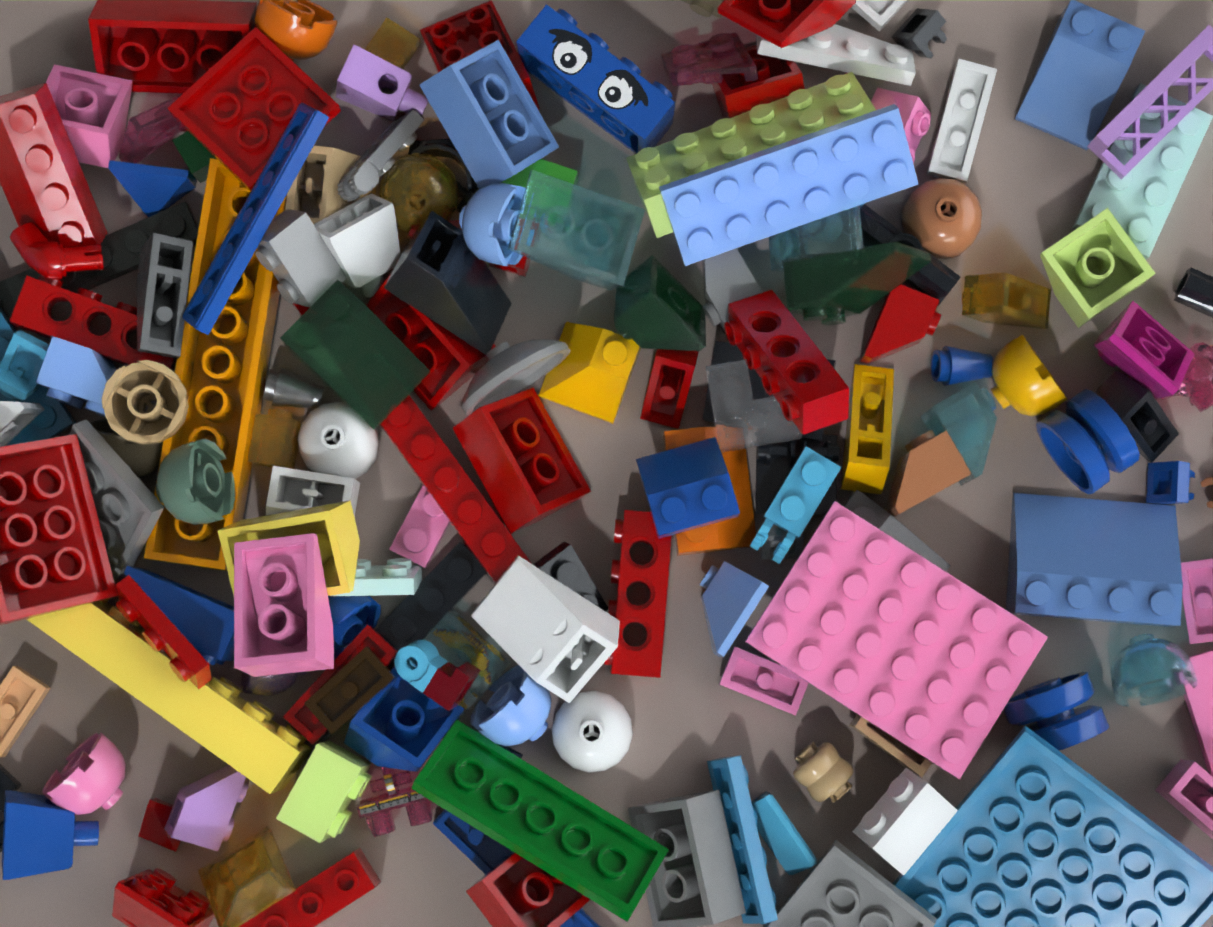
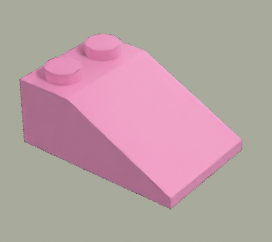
[234,533,334,677]

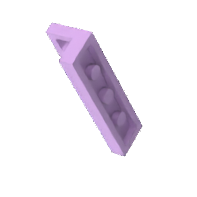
[1087,25,1213,180]

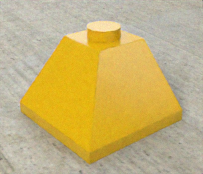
[538,322,641,424]

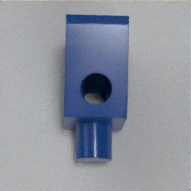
[1,790,99,880]

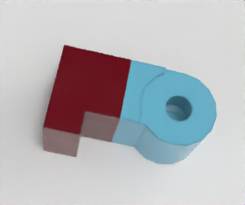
[394,640,481,711]

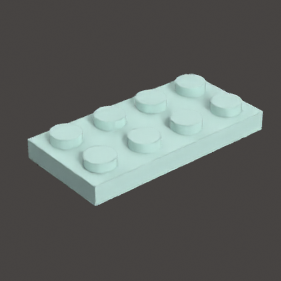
[1073,83,1213,259]

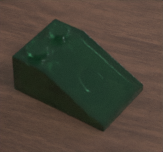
[783,242,931,325]
[280,279,430,430]

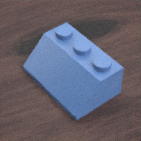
[419,40,559,189]

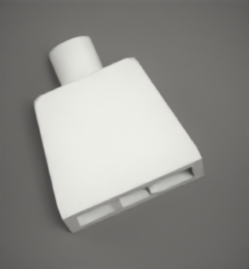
[314,193,401,298]

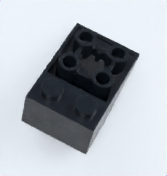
[384,211,512,356]

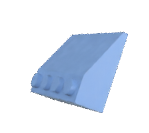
[1006,493,1183,627]

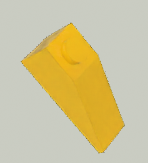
[841,364,894,494]

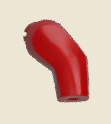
[10,222,104,279]

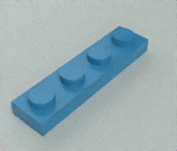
[707,755,778,924]

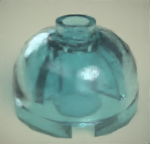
[1110,634,1198,706]

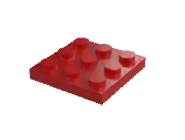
[167,27,341,191]

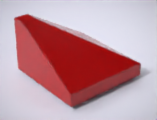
[138,798,181,852]

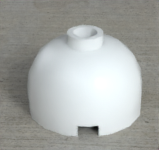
[298,402,379,479]
[551,690,633,773]

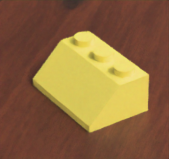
[218,500,360,596]

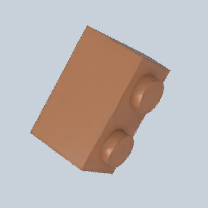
[885,430,971,517]

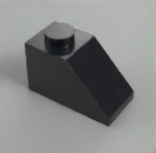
[1095,370,1179,463]

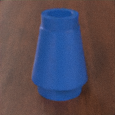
[931,346,993,386]

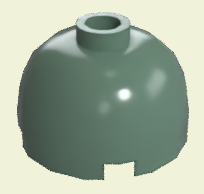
[156,439,236,525]

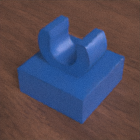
[1146,461,1195,504]

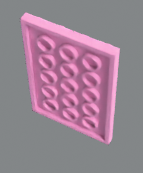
[745,501,1048,779]

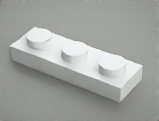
[926,59,997,184]

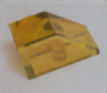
[962,273,1051,329]

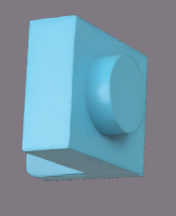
[0,329,49,400]

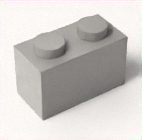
[255,209,347,308]

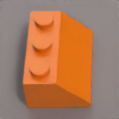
[663,427,756,556]

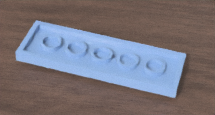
[659,104,918,266]

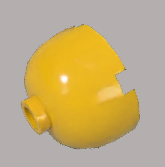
[990,335,1068,416]

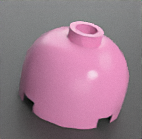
[42,732,126,815]

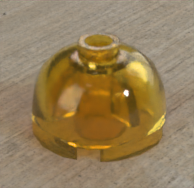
[379,153,459,234]

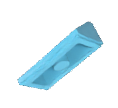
[751,791,817,875]

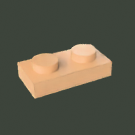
[0,666,51,758]

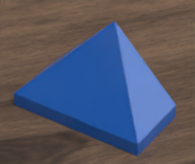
[108,160,197,217]

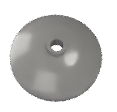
[462,339,571,416]

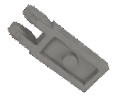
[337,110,424,202]

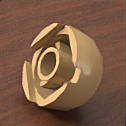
[101,360,189,445]

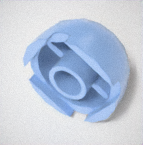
[459,183,534,267]
[470,665,551,747]

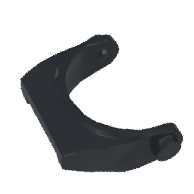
[400,138,478,198]

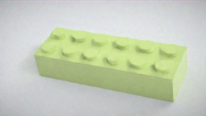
[626,72,876,238]

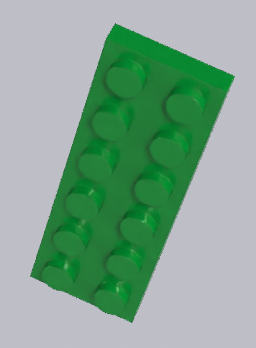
[411,719,669,922]

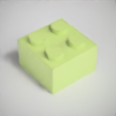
[276,740,373,843]

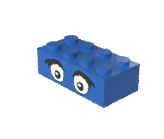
[516,4,675,154]

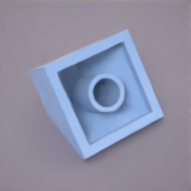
[699,561,769,657]

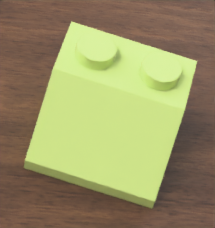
[1040,208,1156,328]

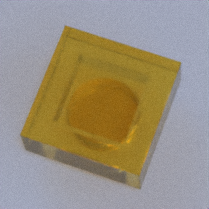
[365,18,421,69]

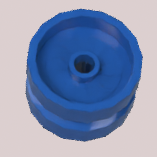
[1036,389,1139,495]
[1003,672,1109,751]

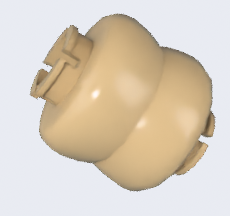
[793,742,854,803]

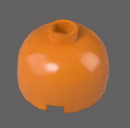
[255,0,337,62]

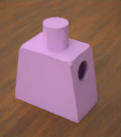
[336,44,428,121]

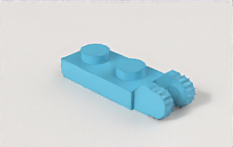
[750,446,841,564]

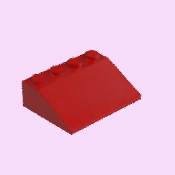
[0,434,118,625]

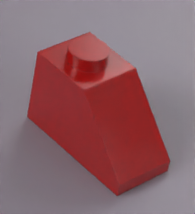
[859,282,941,365]
[640,329,702,429]

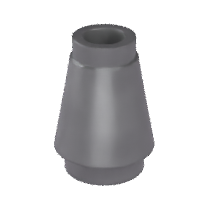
[263,367,325,409]

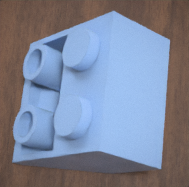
[36,336,116,417]

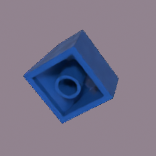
[636,437,740,539]

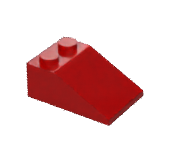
[717,0,856,48]
[466,852,591,927]

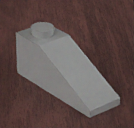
[702,248,762,333]

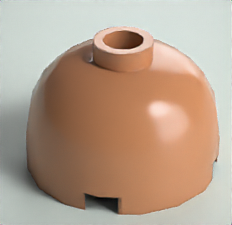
[901,178,982,259]

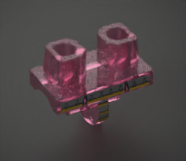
[357,767,433,837]

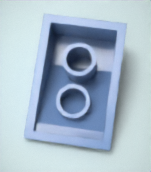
[1015,0,1145,150]

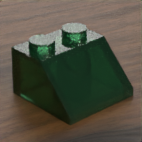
[614,255,706,351]

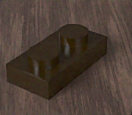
[304,646,396,734]

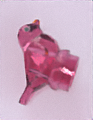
[1161,342,1213,413]

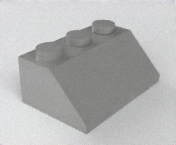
[628,790,746,927]

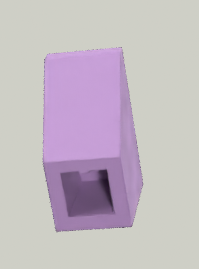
[165,765,249,851]

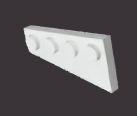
[756,24,916,86]

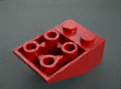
[420,0,540,110]
[112,868,217,927]

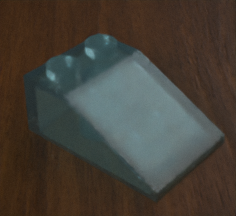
[508,170,645,291]

